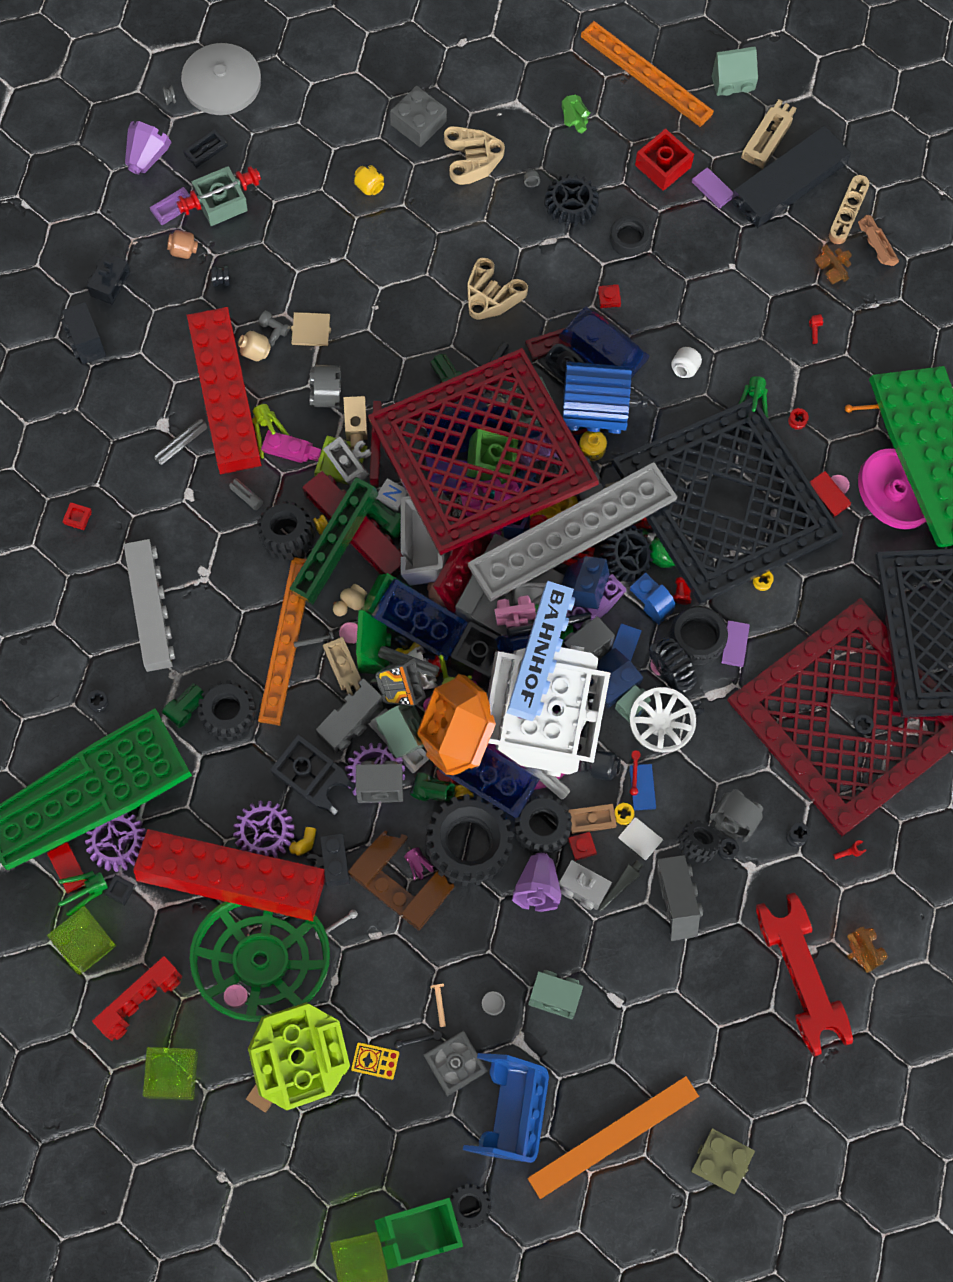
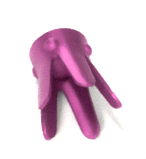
[404,847,434,880]

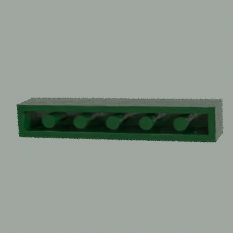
[289,477,379,605]

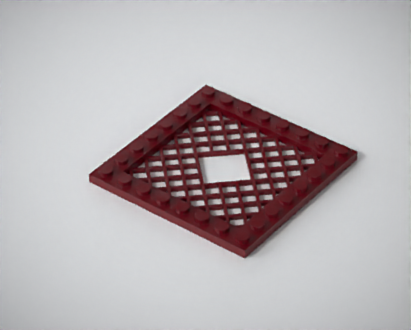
[368,348,599,555]
[727,598,953,836]

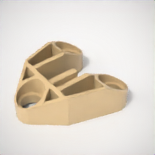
[444,126,505,185]
[467,258,528,320]

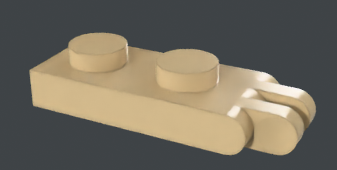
[323,637,361,695]

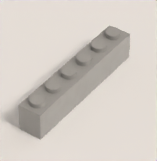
[124,539,175,672]

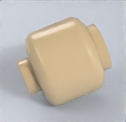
[238,331,271,361]

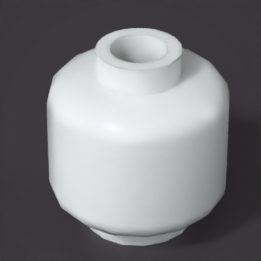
[671,347,702,378]

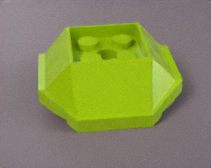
[248,1003,350,1110]

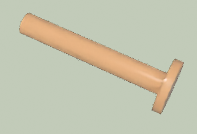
[430,984,446,1027]

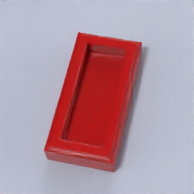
[810,471,851,517]
[47,842,87,893]

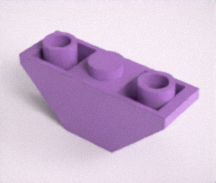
[566,574,627,631]

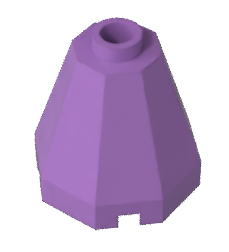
[125,121,171,174]
[512,853,561,912]

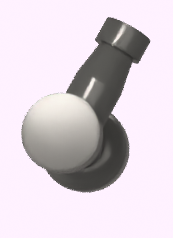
[258,310,290,347]

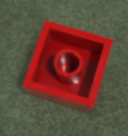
[635,129,694,191]

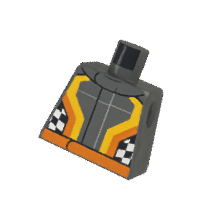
[371,658,426,706]

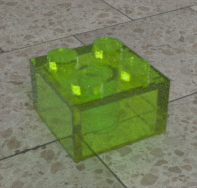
[47,906,117,975]
[143,1047,198,1100]
[330,1232,388,1282]

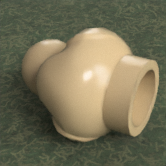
[333,584,367,616]

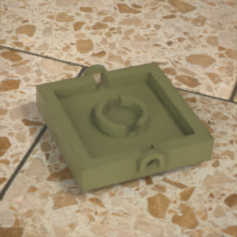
[691,1128,755,1195]

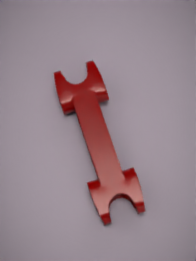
[756,893,853,1056]

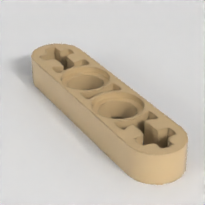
[829,175,869,244]

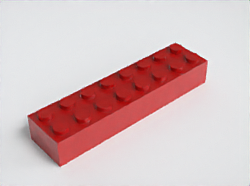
[187,307,262,475]
[133,829,325,921]

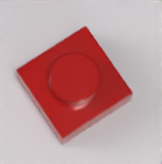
[598,285,621,308]
[63,502,92,530]
[568,832,597,861]

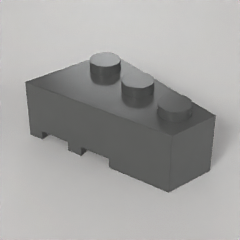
[316,678,383,754]
[657,855,703,941]

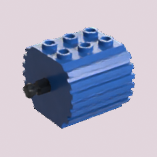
[562,362,648,434]

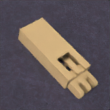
[741,99,797,169]

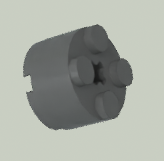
[310,365,341,408]
[710,789,763,842]

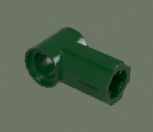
[430,354,462,384]
[366,500,401,541]
[162,683,204,728]
[410,773,456,803]

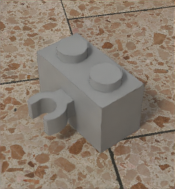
[323,437,372,486]
[559,860,612,910]

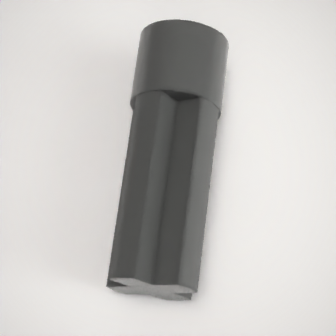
[229,478,264,511]

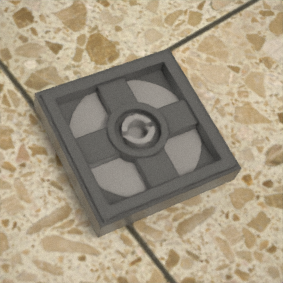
[423,1030,488,1097]

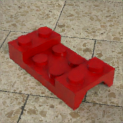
[92,956,182,1041]

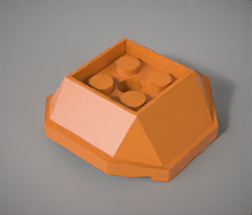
[417,674,496,775]

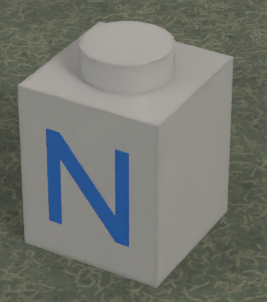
[376,479,409,514]

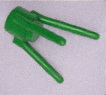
[738,376,768,418]
[58,871,108,916]

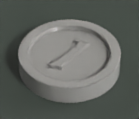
[482,991,505,1015]

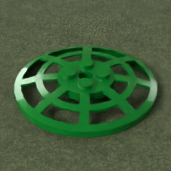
[190,902,330,1022]

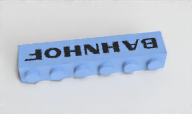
[506,581,575,721]

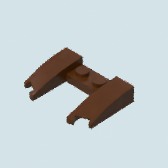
[348,831,455,931]

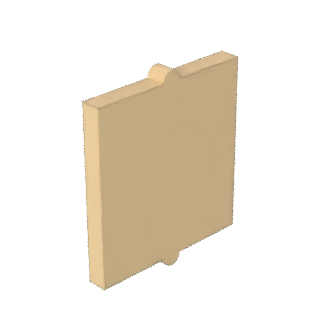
[291,312,331,346]

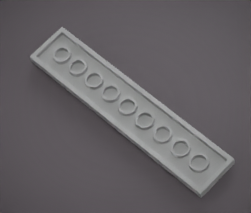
[468,462,677,602]

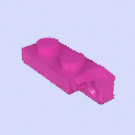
[261,430,321,463]

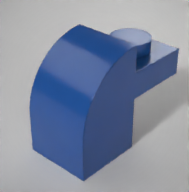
[630,573,676,625]

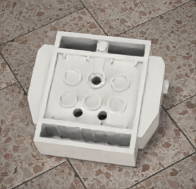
[487,645,610,777]

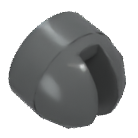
[524,169,540,187]

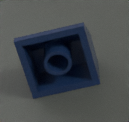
[562,556,610,609]
[589,648,643,708]

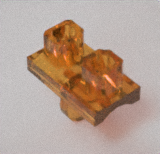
[815,244,852,284]
[847,927,888,973]

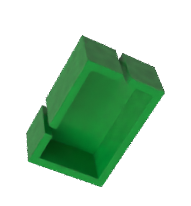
[374,1198,463,1270]

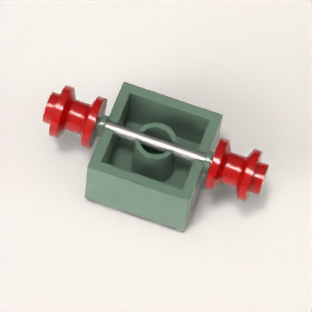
[176,166,261,226]

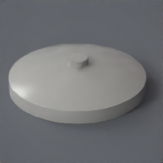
[181,43,261,115]

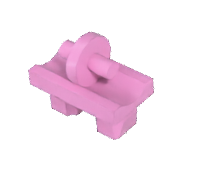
[495,595,536,628]

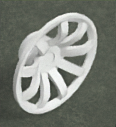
[630,687,696,753]

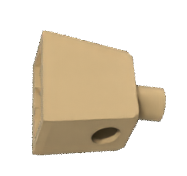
[344,396,368,449]

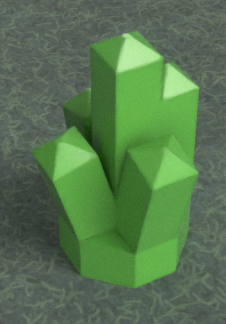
[562,95,590,134]

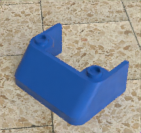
[463,1053,549,1162]

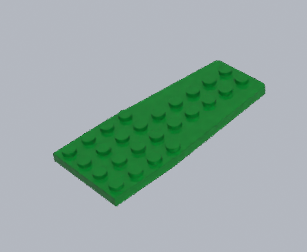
[869,366,953,548]
[0,708,192,870]

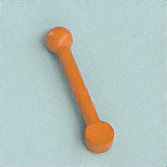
[845,404,879,413]

